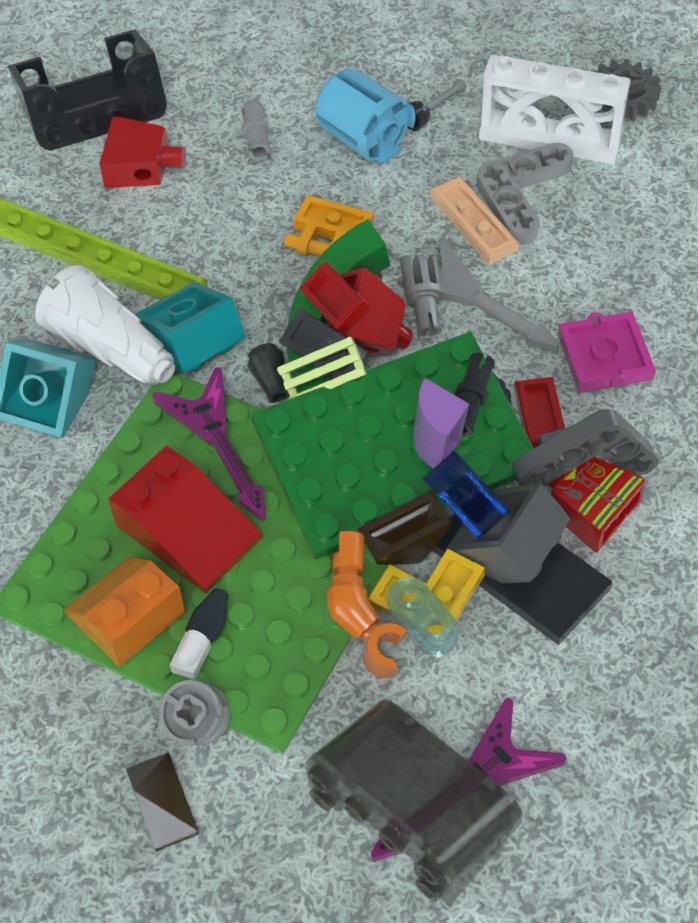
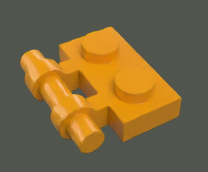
[284,195,374,257]

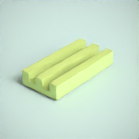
[277,337,368,399]

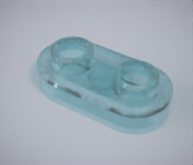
[387,578,458,657]

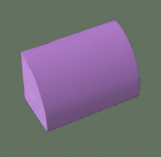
[413,378,469,472]

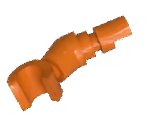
[326,531,408,679]

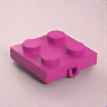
[558,311,656,393]

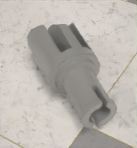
[400,254,443,337]

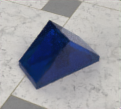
[422,451,510,540]

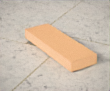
[430,176,519,265]

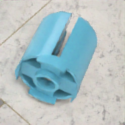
[315,69,415,164]

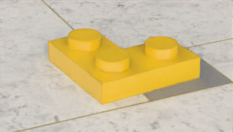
[368,549,485,644]

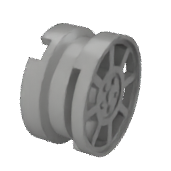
[159,680,230,746]

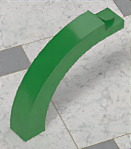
[287,219,390,393]

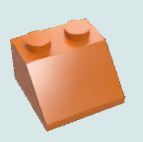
[64,557,186,667]

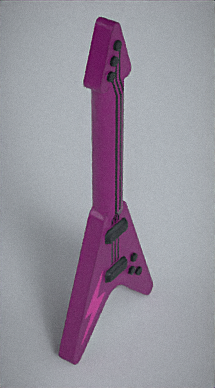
[152,367,266,521]
[371,698,566,862]

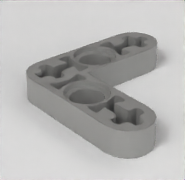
[477,143,573,245]

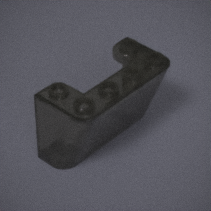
[306,699,523,907]

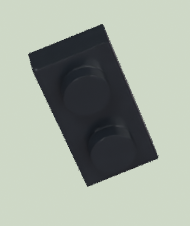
[279,308,368,378]

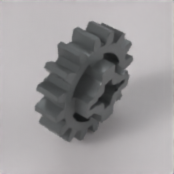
[591,59,661,121]

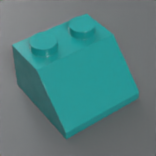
[135,281,246,373]
[0,338,96,438]

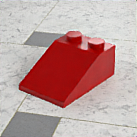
[108,445,263,594]

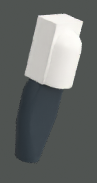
[170,588,228,680]

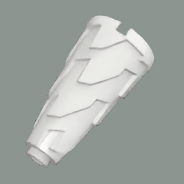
[35,265,175,385]

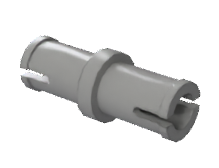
[241,99,271,161]

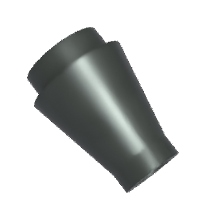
[247,343,290,403]

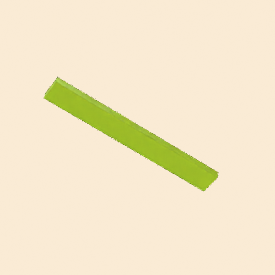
[0,198,208,300]

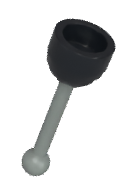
[407,79,466,131]

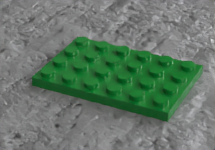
[251,331,534,560]

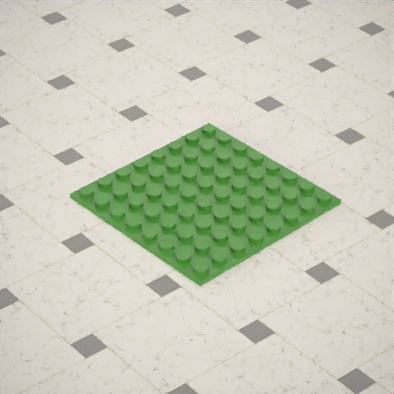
[0,373,394,754]

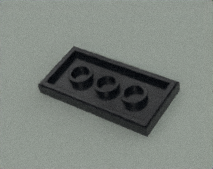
[432,493,613,645]

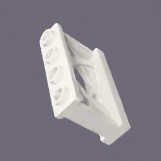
[479,55,631,164]

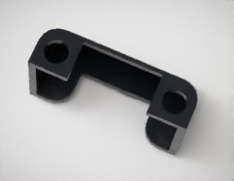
[8,29,167,151]

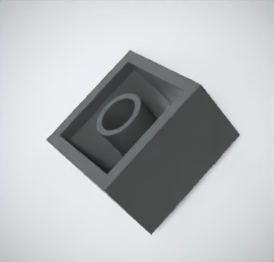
[445,483,571,583]

